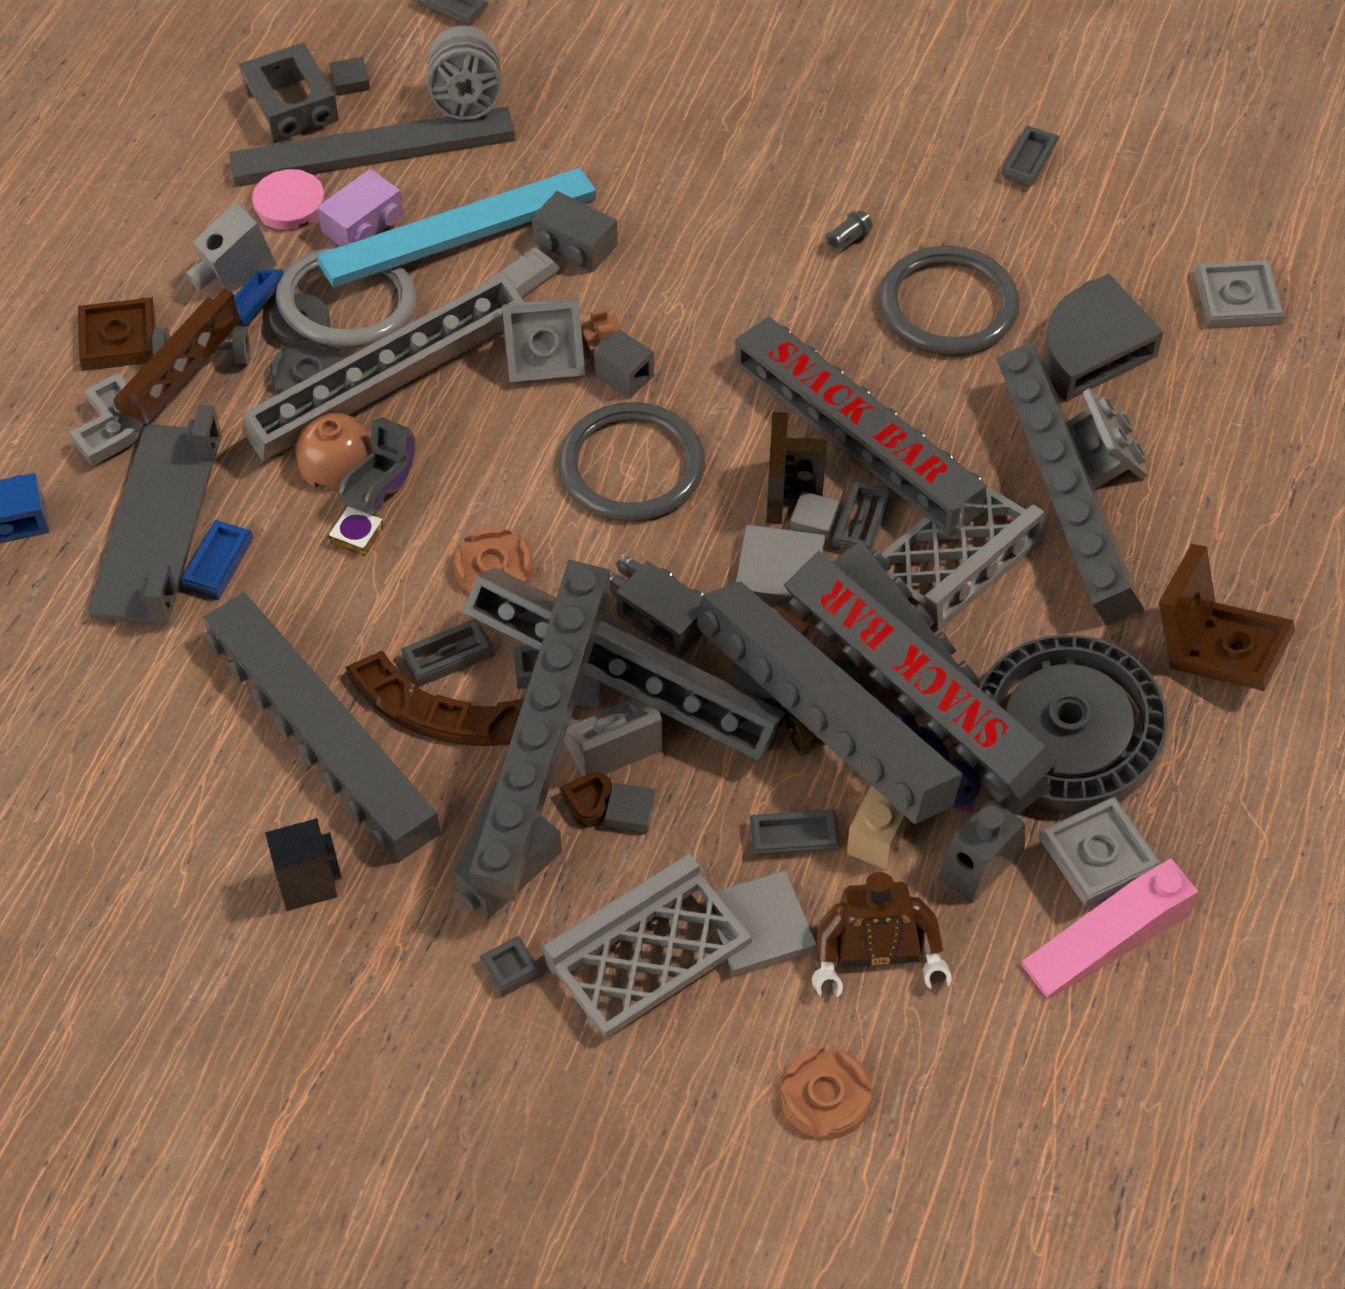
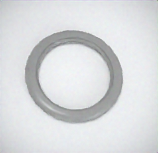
[275,247,417,348]

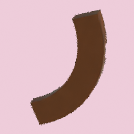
[345,650,524,746]

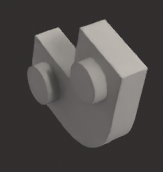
[69,373,145,466]

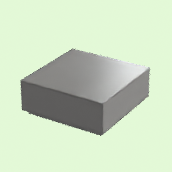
[790,491,839,539]

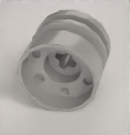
[427,26,502,120]

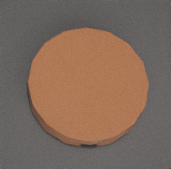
[453,528,533,594]
[780,1048,872,1139]

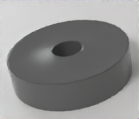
[269,294,331,348]

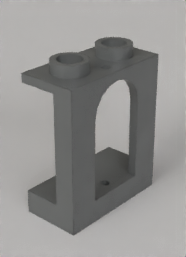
[239,42,339,143]

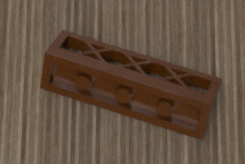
[113,288,240,425]

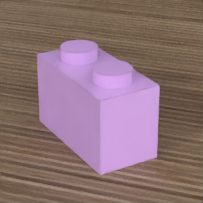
[317,169,404,247]

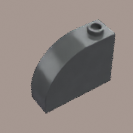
[1043,274,1163,401]

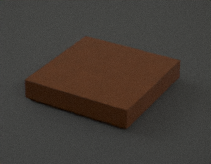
[78,297,156,371]

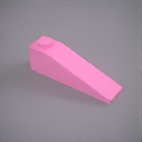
[1021,858,1199,999]

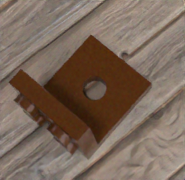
[1159,543,1295,691]

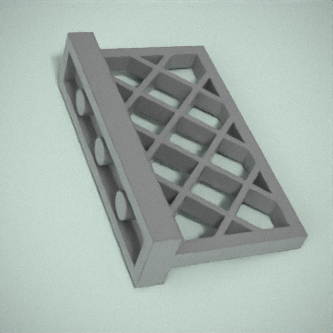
[881,486,1045,630]
[543,853,752,1039]

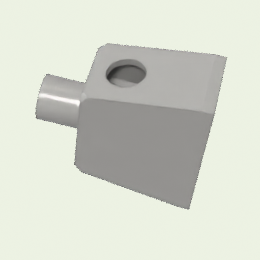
[185,202,277,292]

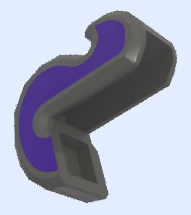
[338,417,416,515]

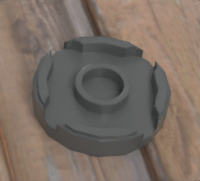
[270,340,344,394]

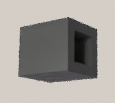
[594,329,654,398]

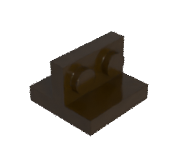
[766,412,827,524]

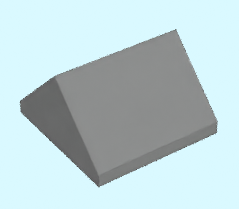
[564,698,662,776]

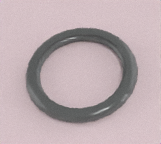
[879,245,1020,355]
[559,402,705,521]

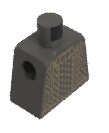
[939,799,1025,904]

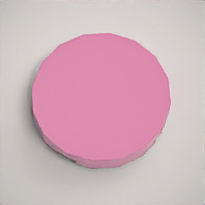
[252,169,326,230]

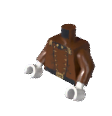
[812,872,951,997]

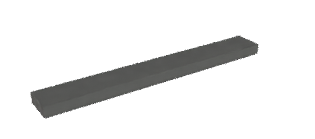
[229,107,515,186]

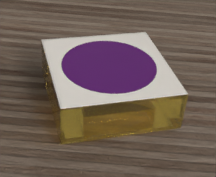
[329,506,384,556]

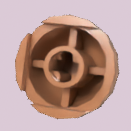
[295,412,373,491]

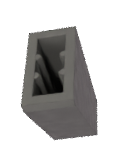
[454,781,562,919]

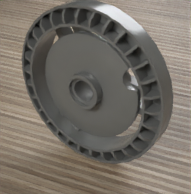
[979,634,1168,812]

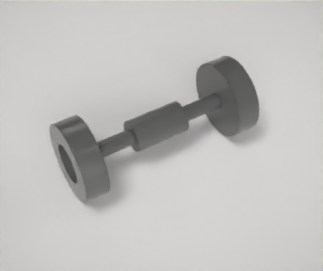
[152,326,250,364]

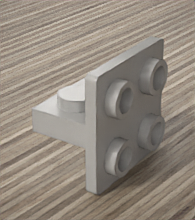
[1068,388,1148,489]

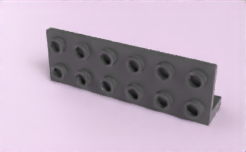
[88,405,222,625]

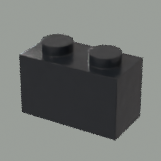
[265,818,342,911]

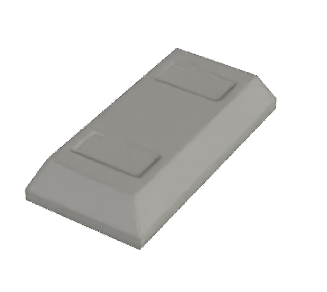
[487,247,561,298]

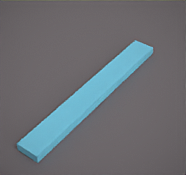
[317,168,596,288]

